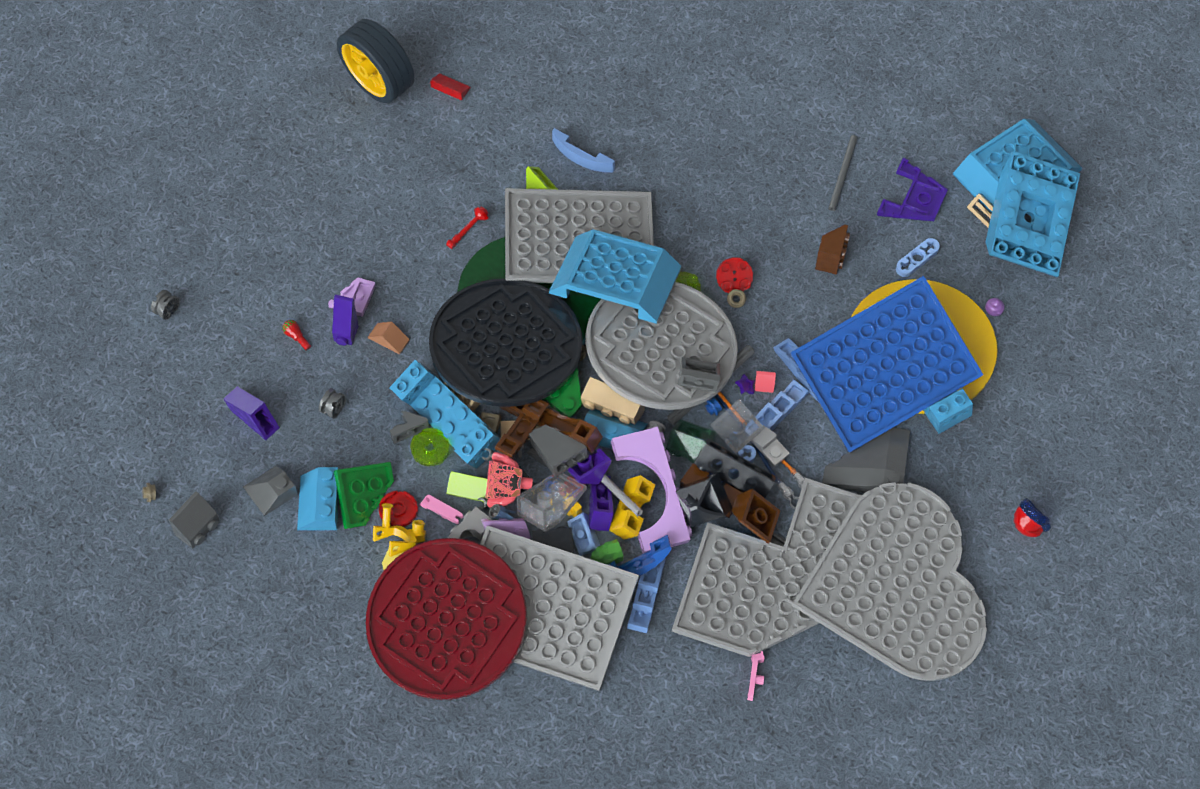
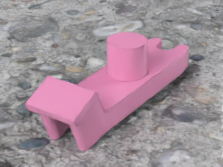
[420,495,463,524]
[747,651,765,701]

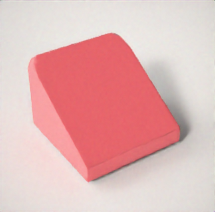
[755,371,776,393]

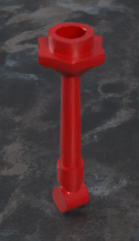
[446,207,489,249]

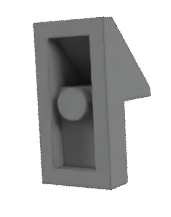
[749,425,789,467]

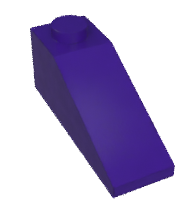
[332,295,359,346]
[589,476,613,531]

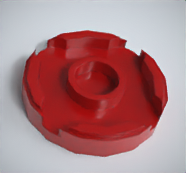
[379,491,418,527]

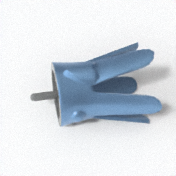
[489,504,516,520]

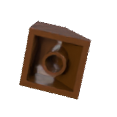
[732,489,780,543]

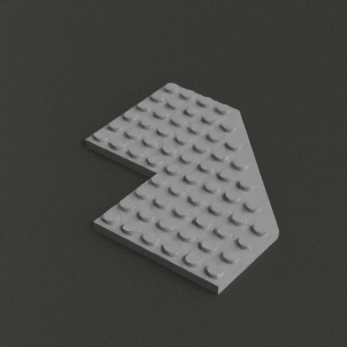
[671,478,861,657]

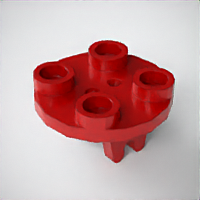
[716,257,753,293]

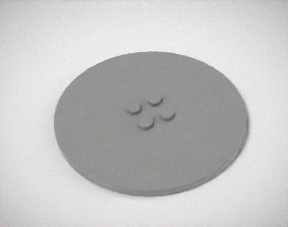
[586,282,738,410]

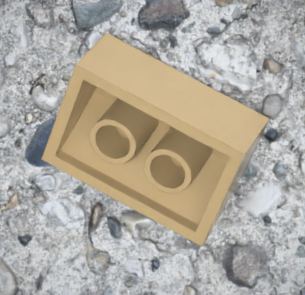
[581,377,645,424]

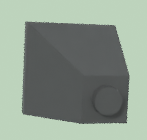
[243,466,297,516]

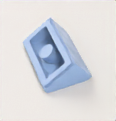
[567,513,600,556]

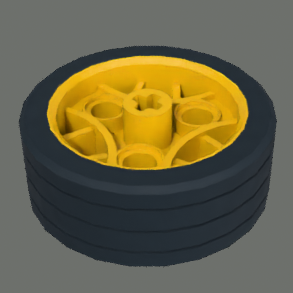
[337,19,415,103]

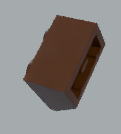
[815,225,850,275]

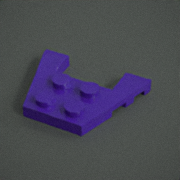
[877,158,948,222]

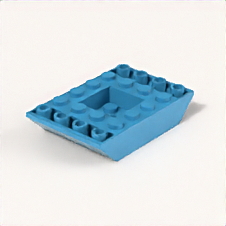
[986,151,1080,277]

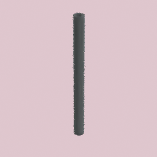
[828,135,857,211]

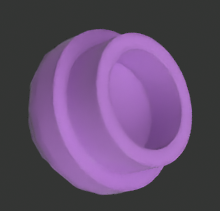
[985,298,1004,316]

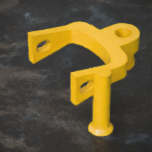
[373,503,426,557]

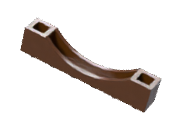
[500,405,603,453]

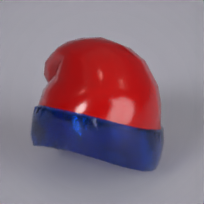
[1014,498,1051,537]

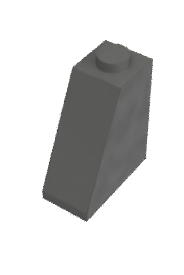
[529,424,588,477]

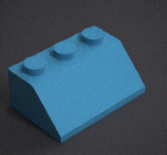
[584,408,648,450]
[297,467,339,530]

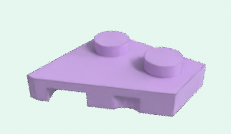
[328,278,376,317]

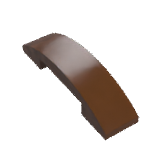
[495,400,549,458]

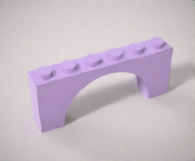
[611,427,692,554]

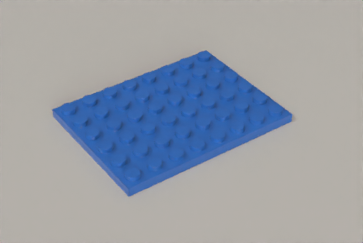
[790,276,983,453]

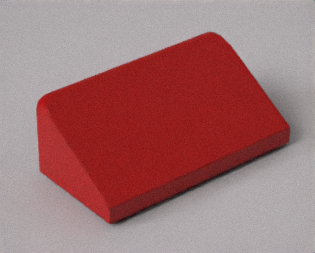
[430,73,470,101]

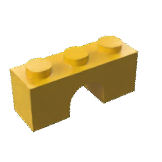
[609,475,655,540]

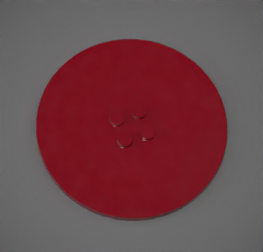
[366,538,527,700]

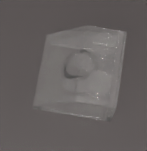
[710,399,765,454]

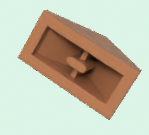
[368,322,410,354]

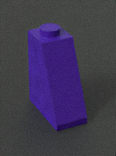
[224,386,280,440]

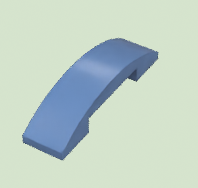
[552,128,615,173]

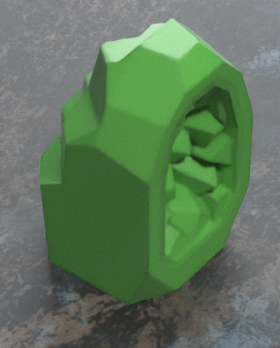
[590,539,623,564]

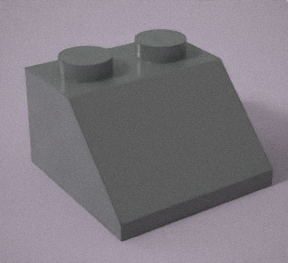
[169,491,219,549]

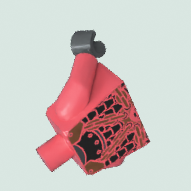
[478,448,533,509]

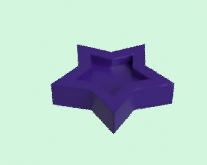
[735,374,755,394]

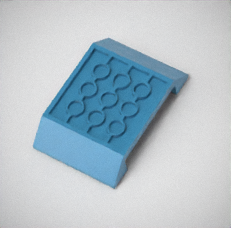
[953,118,1082,214]
[549,229,681,324]

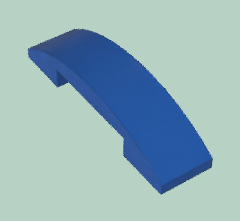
[607,535,672,576]

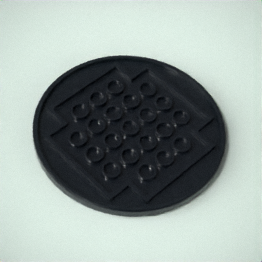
[429,278,582,407]

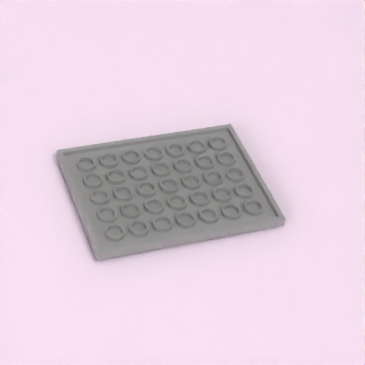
[505,188,654,283]
[480,526,639,691]

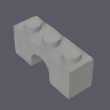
[447,507,493,541]

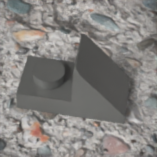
[390,410,429,444]

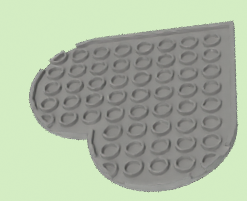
[792,482,987,681]

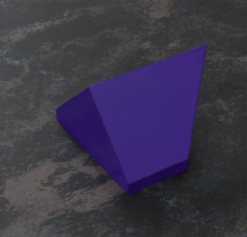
[568,448,611,484]

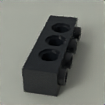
[695,438,776,498]

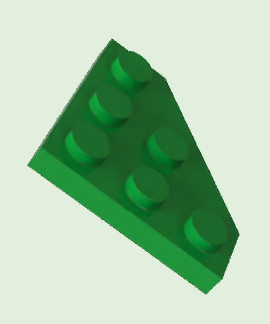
[542,368,582,418]
[334,462,394,529]

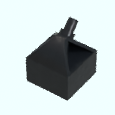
[676,473,732,527]

